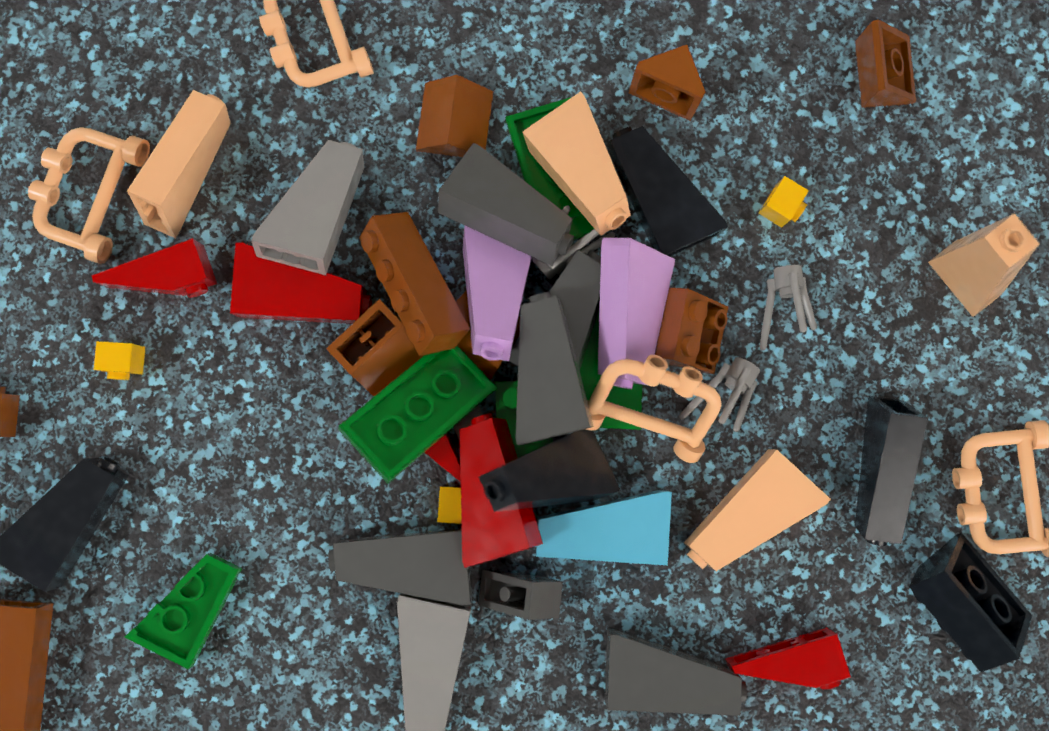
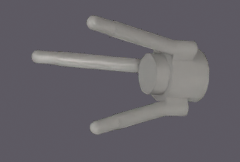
[532,206,615,279]
[759,265,817,351]
[679,357,760,432]

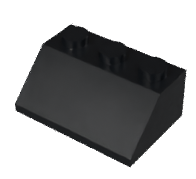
[909,532,1032,672]

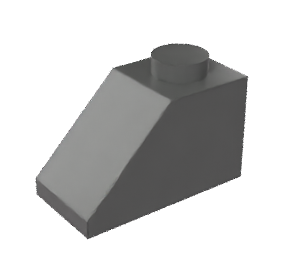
[478,570,563,620]

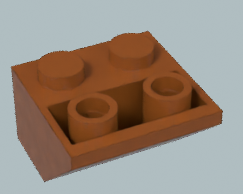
[655,288,729,375]
[326,299,424,396]

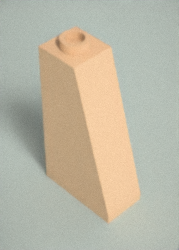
[127,90,231,238]
[522,91,631,236]
[928,213,1039,316]
[683,449,831,571]

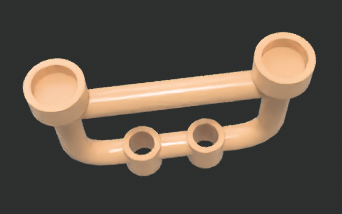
[259,0,374,88]
[28,127,150,264]
[586,355,722,463]
[952,420,1049,557]

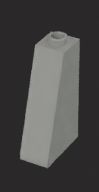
[251,140,364,275]
[397,593,472,731]

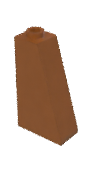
[0,599,53,731]

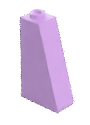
[463,226,532,361]
[598,238,675,389]

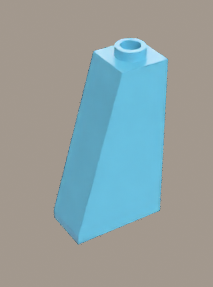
[536,490,672,566]

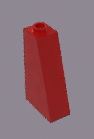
[230,242,372,324]
[460,414,543,568]

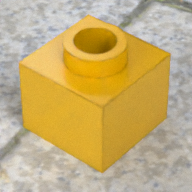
[758,176,809,228]
[94,341,145,380]

